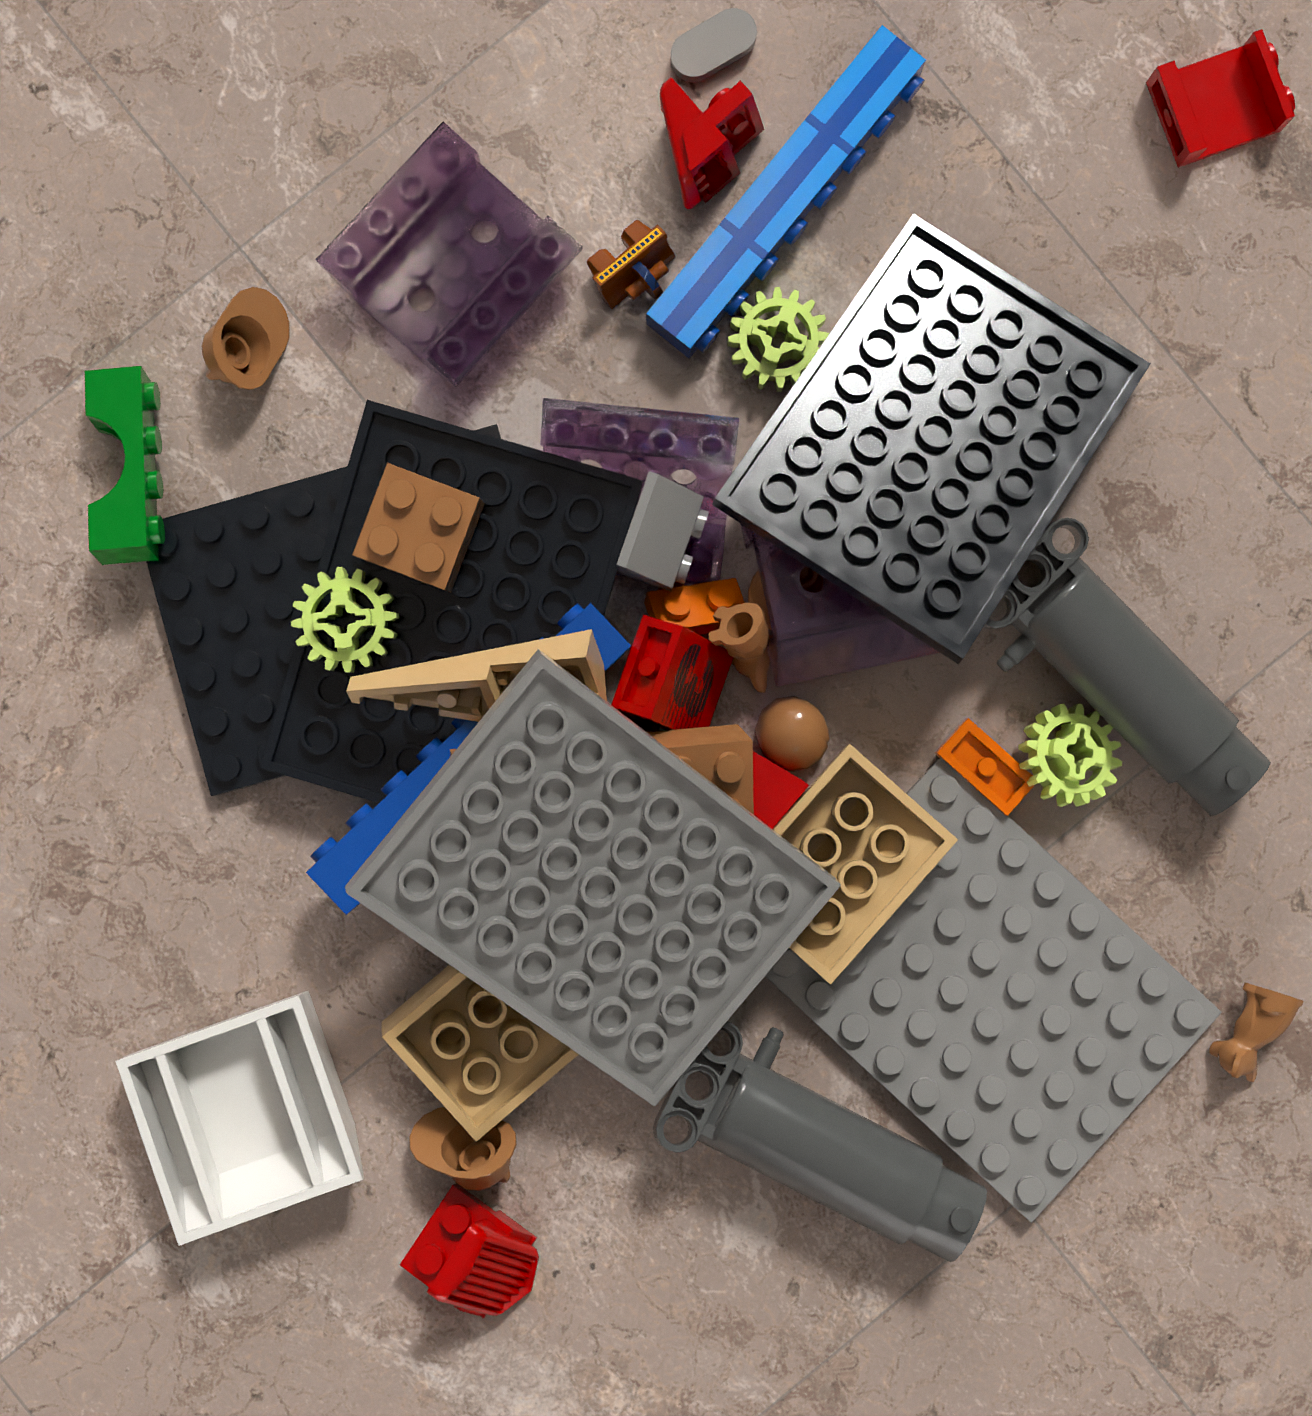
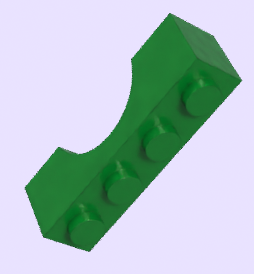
[84,366,165,565]

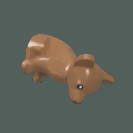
[709,602,779,693]
[1209,982,1304,1082]

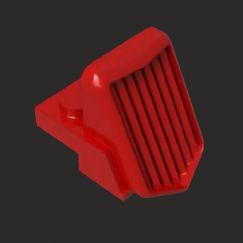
[659,77,764,209]
[400,1184,539,1318]

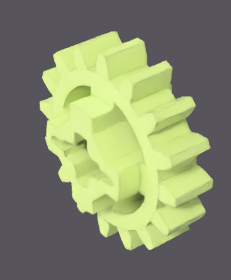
[727,287,830,392]
[291,567,399,673]
[1018,703,1122,807]

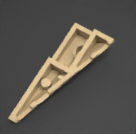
[346,629,607,722]

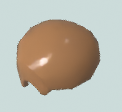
[755,696,830,771]

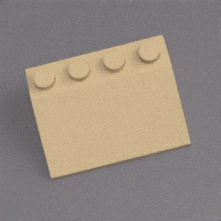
[773,744,958,985]
[382,965,579,1142]

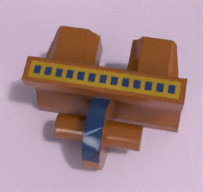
[587,220,676,309]

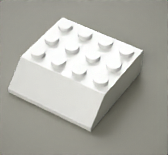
[115,991,364,1246]

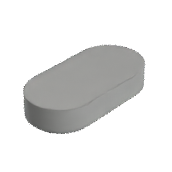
[671,8,757,82]

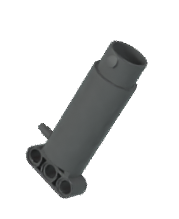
[984,518,1271,816]
[653,1021,987,1262]

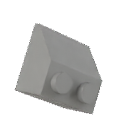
[616,471,709,592]

